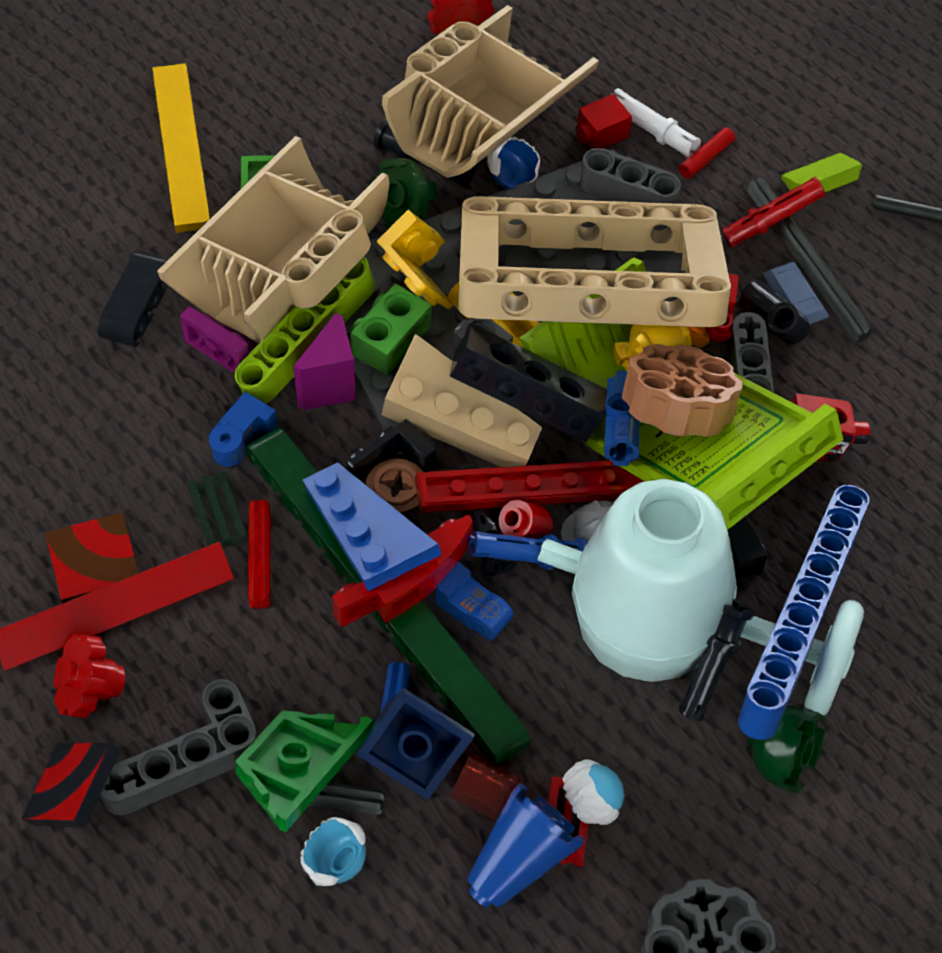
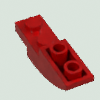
[332,515,473,628]

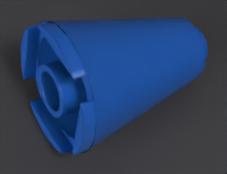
[467,783,584,908]

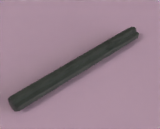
[747,177,872,342]

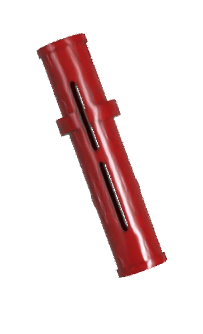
[721,176,826,249]

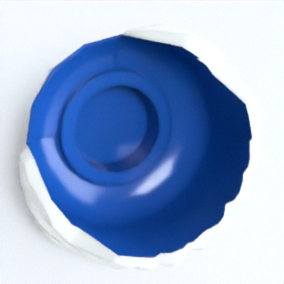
[487,137,540,189]

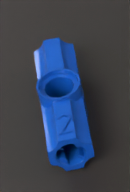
[604,371,640,466]

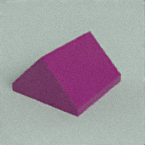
[294,313,356,410]

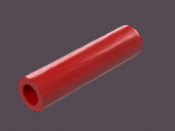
[678,127,736,179]

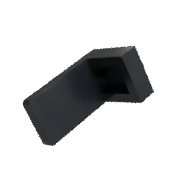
[347,419,437,480]

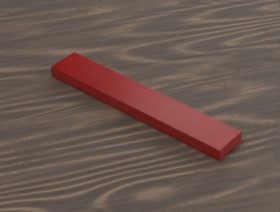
[414,460,645,513]
[0,542,234,671]

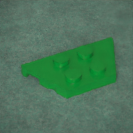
[235,711,373,832]

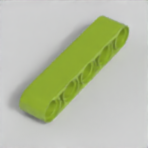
[235,257,376,404]

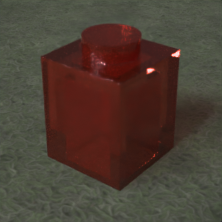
[450,756,521,820]

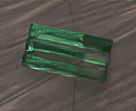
[187,471,247,549]

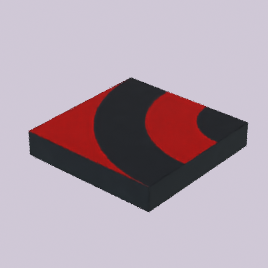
[21,742,120,828]

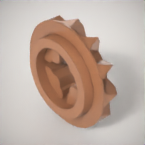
[366,459,423,516]

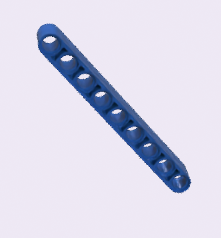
[738,485,869,740]

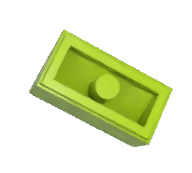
[781,153,862,192]

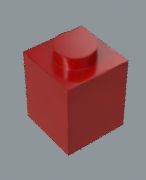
[575,93,632,149]

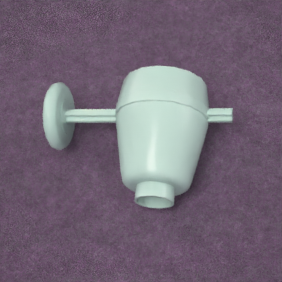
[538,479,864,716]

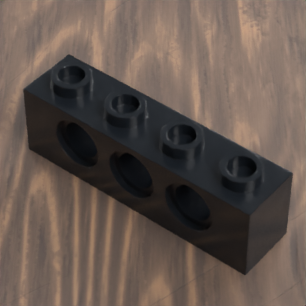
[449,323,607,442]

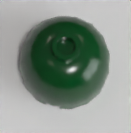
[748,705,825,794]

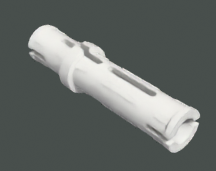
[612,88,701,158]

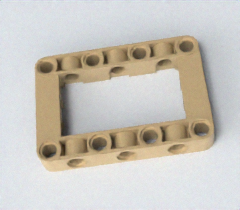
[458,196,731,327]

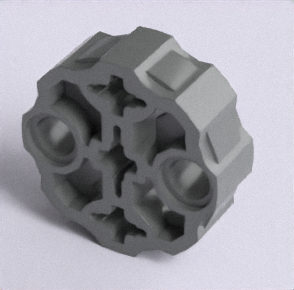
[641,879,776,953]

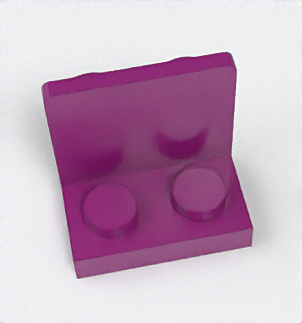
[180,306,258,374]

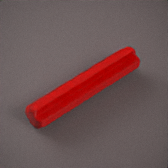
[248,500,271,609]

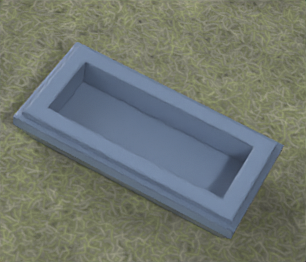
[763,262,829,324]

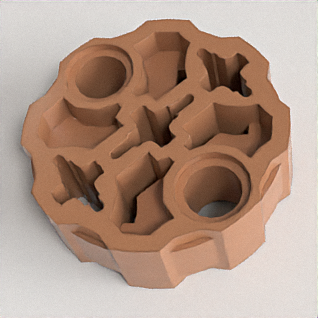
[622,344,742,437]

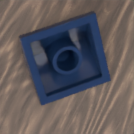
[357,688,475,800]

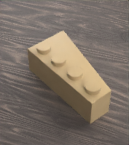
[381,334,542,467]

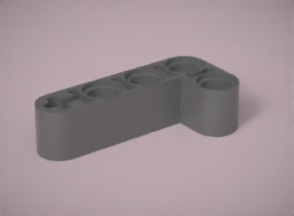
[728,312,774,393]
[100,679,257,815]

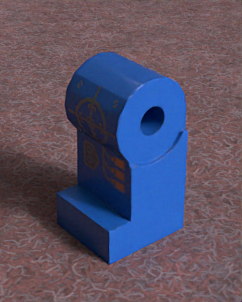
[209,391,278,467]
[435,562,514,641]

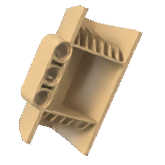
[382,5,599,178]
[157,136,390,344]

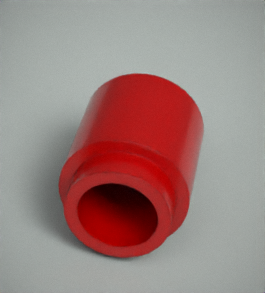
[499,500,553,539]

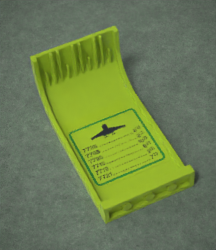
[520,257,844,530]

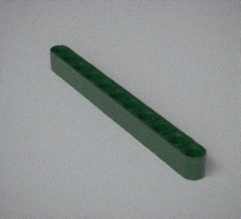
[245,427,531,768]

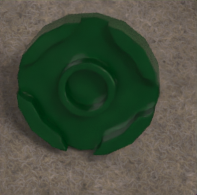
[370,158,438,229]

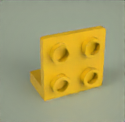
[377,210,453,310]

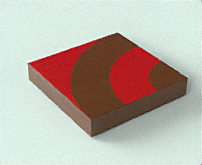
[45,512,139,603]

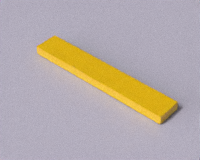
[152,63,210,233]

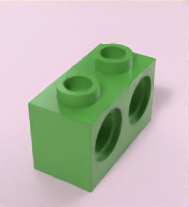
[349,283,432,376]

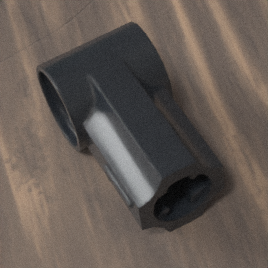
[738,279,810,344]

